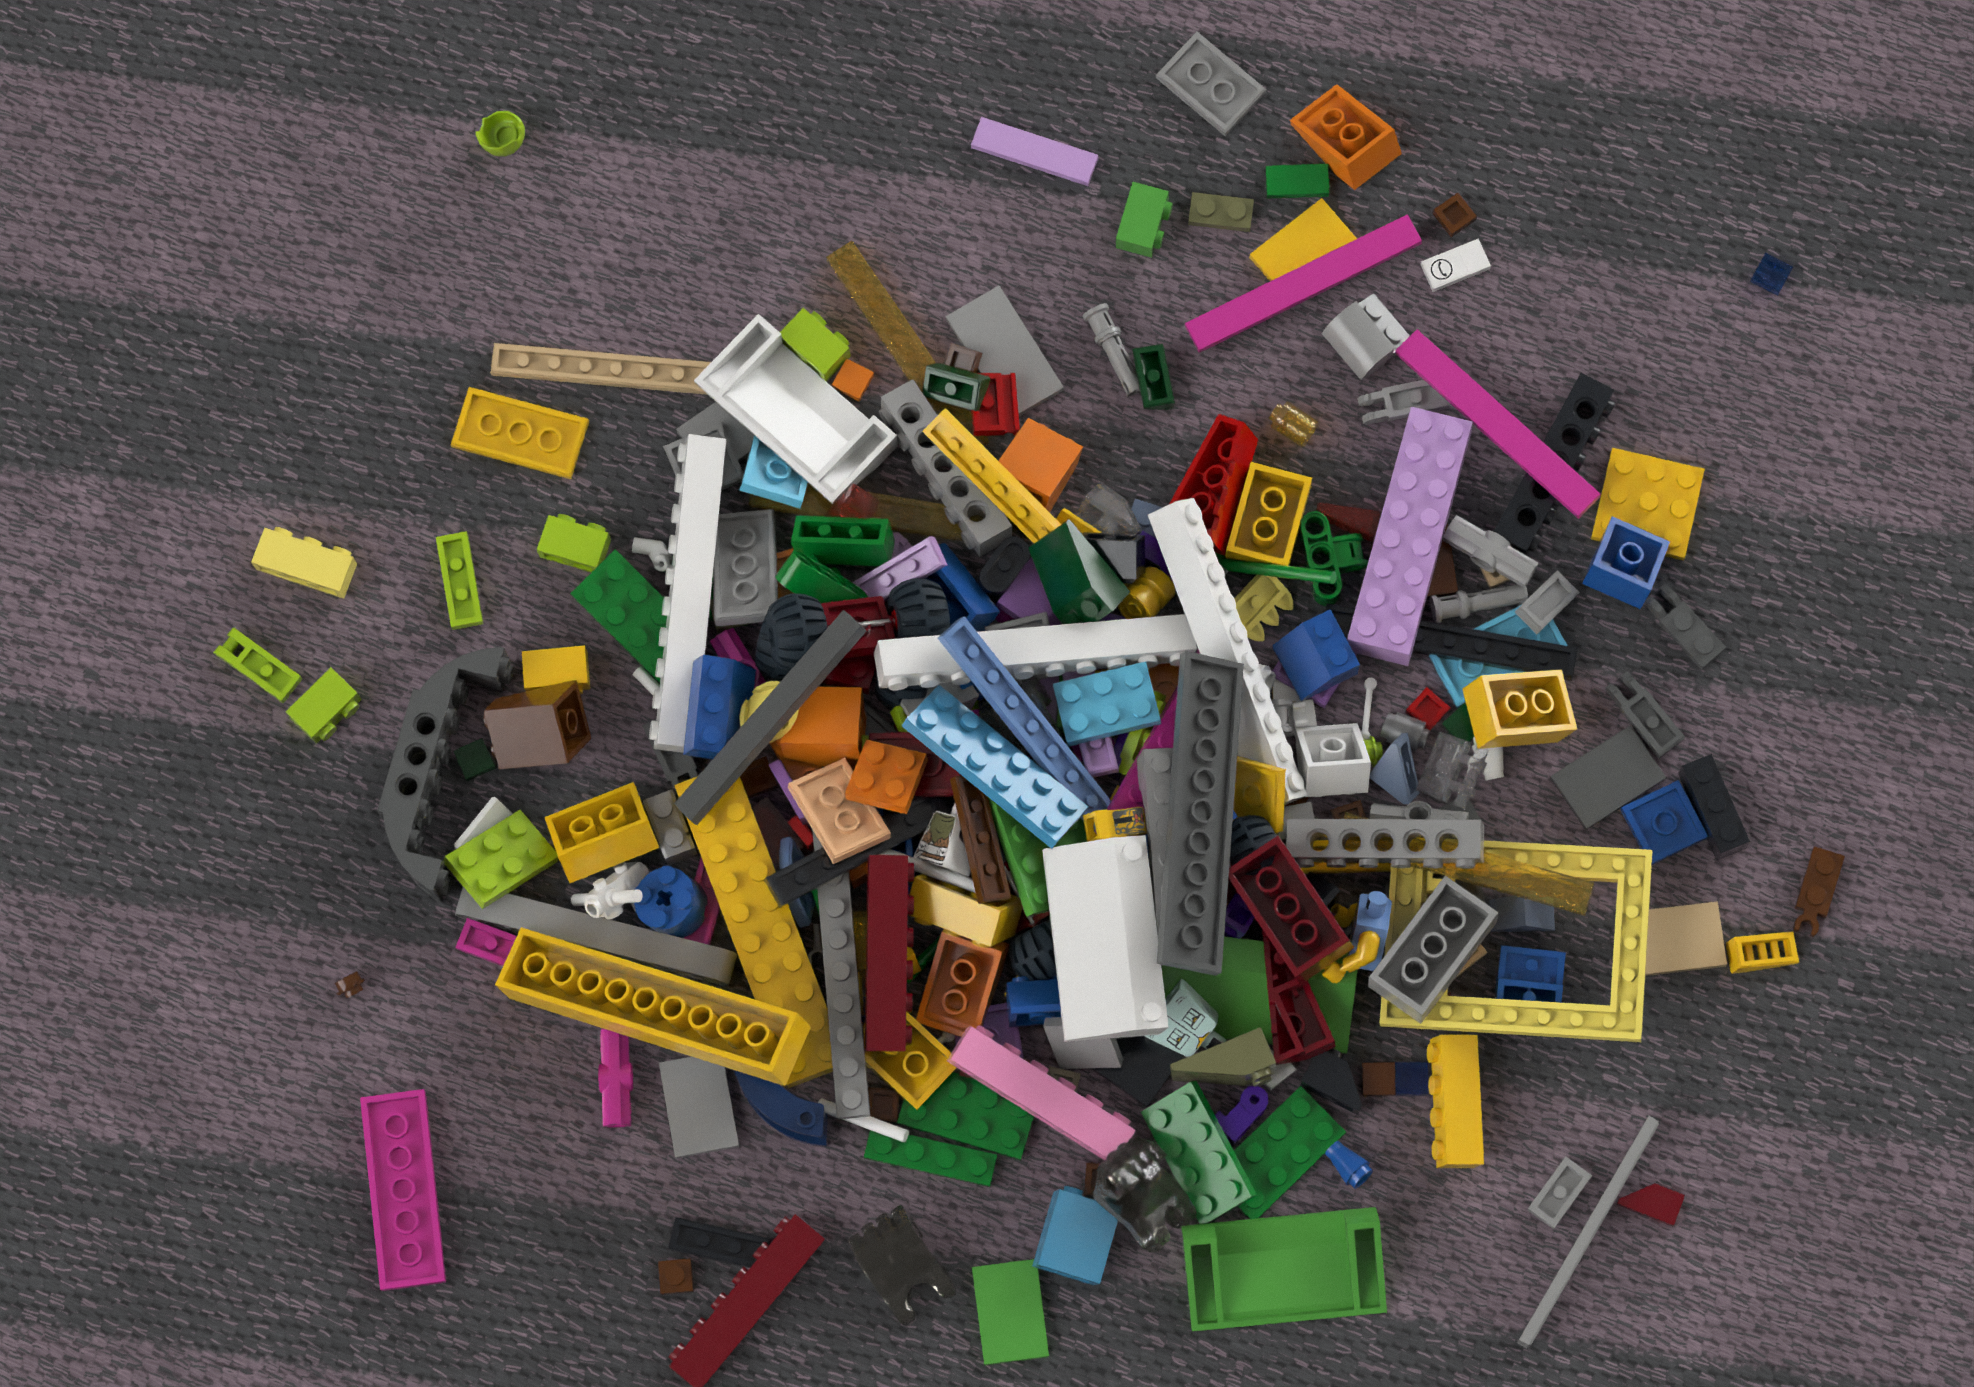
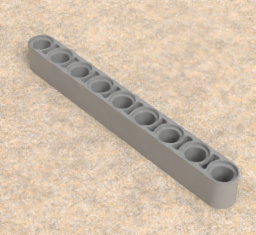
[455,887,737,986]

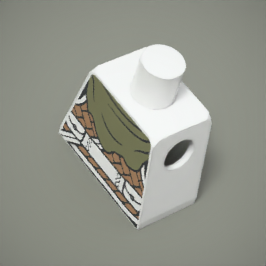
[914,803,971,877]

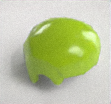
[475,111,525,157]

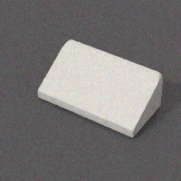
[454,797,513,849]

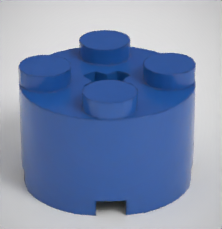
[634,866,708,938]

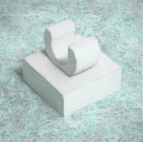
[1286,699,1317,737]

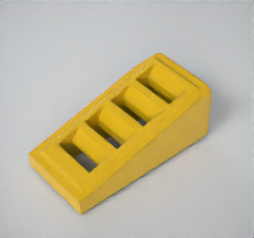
[1726,931,1799,974]

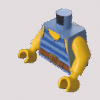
[1322,891,1392,983]

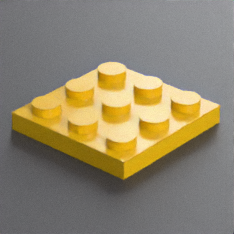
[1591,448,1705,561]

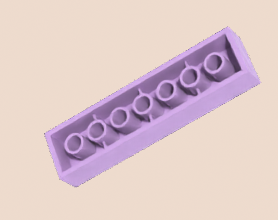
[1347,407,1472,666]

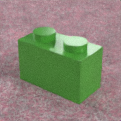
[1116,182,1173,258]

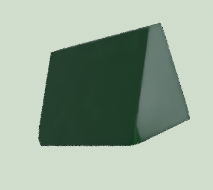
[1132,344,1175,410]
[922,363,991,411]

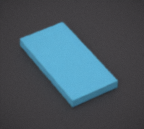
[1429,605,1567,708]

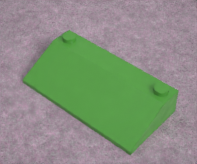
[1162,937,1357,1054]
[1181,1207,1387,1331]

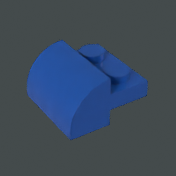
[1494,945,1566,1003]

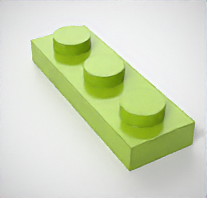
[436,531,484,630]

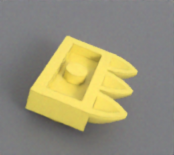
[1234,575,1293,641]

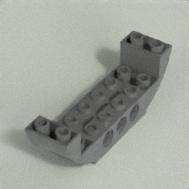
[377,647,514,902]

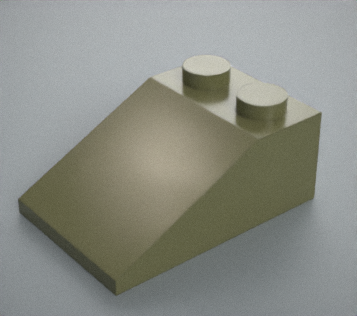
[1170,1027,1276,1087]

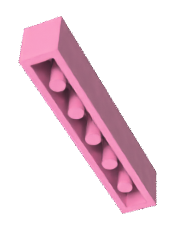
[947,1025,1136,1164]

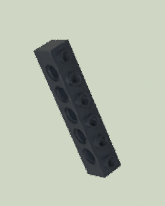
[1494,373,1616,555]

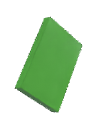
[972,1259,1049,1366]

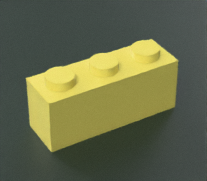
[251,527,357,599]

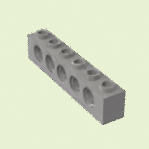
[879,379,1012,557]
[1286,819,1484,869]

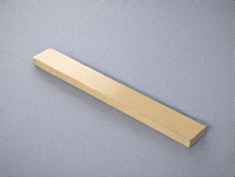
[490,343,711,395]

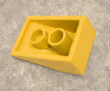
[863,1012,956,1110]

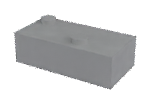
[1368,875,1498,1024]

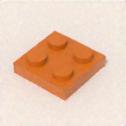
[845,739,928,814]

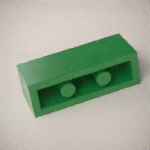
[791,516,895,566]

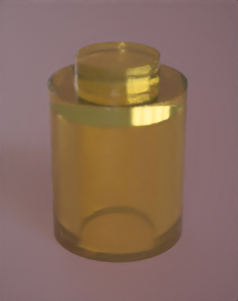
[1269,401,1319,448]

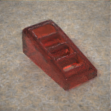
[823,483,879,519]
[1316,502,1380,542]

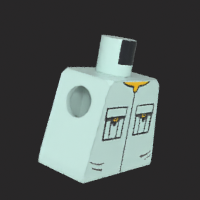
[1145,978,1226,1057]

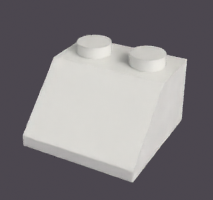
[1295,723,1371,797]

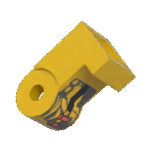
[1083,807,1147,842]

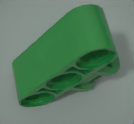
[1300,511,1368,606]
[775,550,868,603]

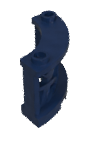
[734,1070,828,1147]

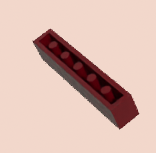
[865,855,914,1052]
[668,1214,825,1387]

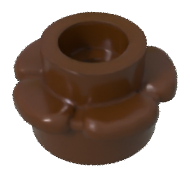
[334,971,365,999]

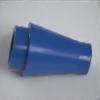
[1325,1141,1373,1189]

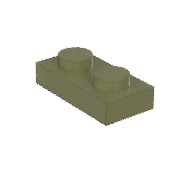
[1188,192,1254,232]

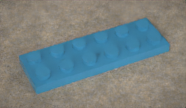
[902,685,1089,849]

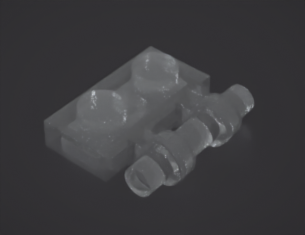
[1416,732,1489,809]

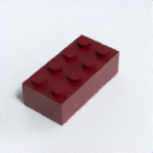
[1228,835,1354,984]

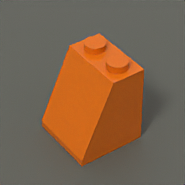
[999,418,1083,518]
[776,687,867,771]

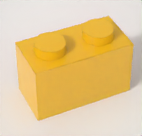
[522,645,590,695]

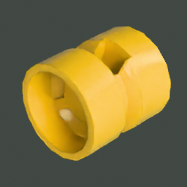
[1118,567,1175,619]

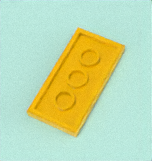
[451,387,589,479]

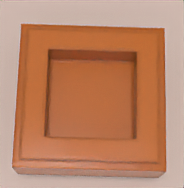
[832,358,874,402]

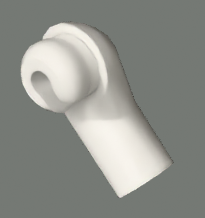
[632,537,673,572]

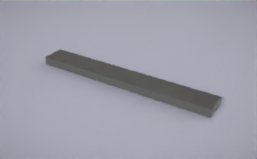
[674,610,867,825]

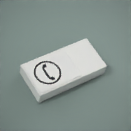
[1421,239,1491,292]

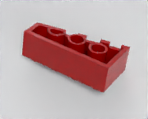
[1169,414,1258,556]

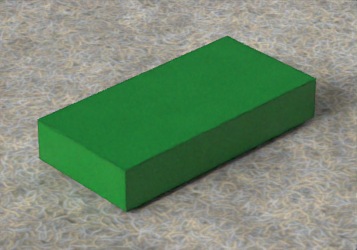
[1266,164,1329,199]

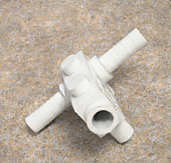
[571,862,649,920]

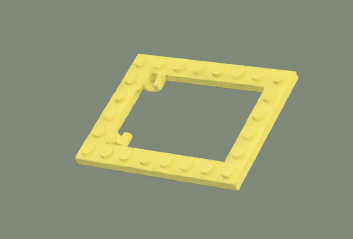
[1380,837,1652,1042]

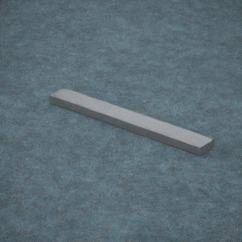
[1517,1116,1659,1349]

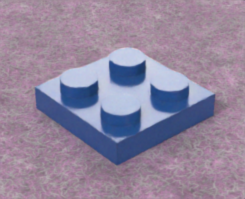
[1620,780,1708,865]

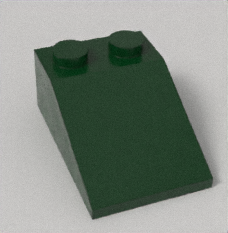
[1028,519,1130,625]

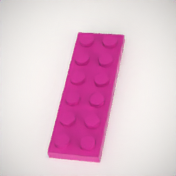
[360,1089,446,1291]

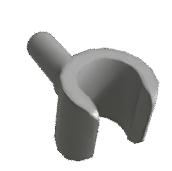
[808,924,824,971]

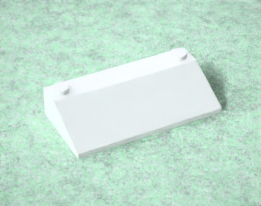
[694,314,898,504]
[1042,835,1169,1042]

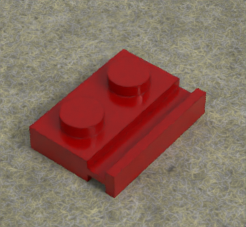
[971,373,1020,436]

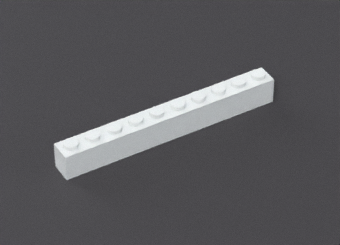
[649,434,726,753]
[1148,498,1308,805]
[874,614,1197,691]

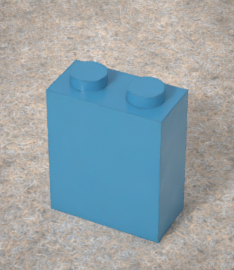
[1032,1186,1121,1285]

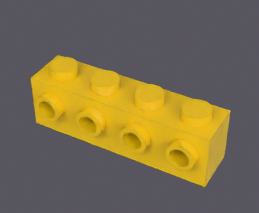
[1427,1035,1484,1168]

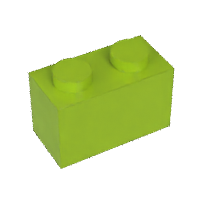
[780,307,851,382]
[537,514,611,572]
[286,667,362,744]

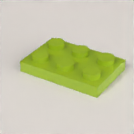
[443,810,559,909]

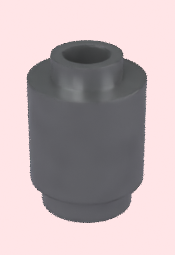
[1380,712,1430,752]

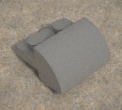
[1322,294,1410,380]

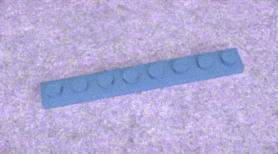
[937,616,1111,831]

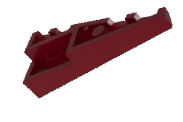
[1262,929,1336,1065]

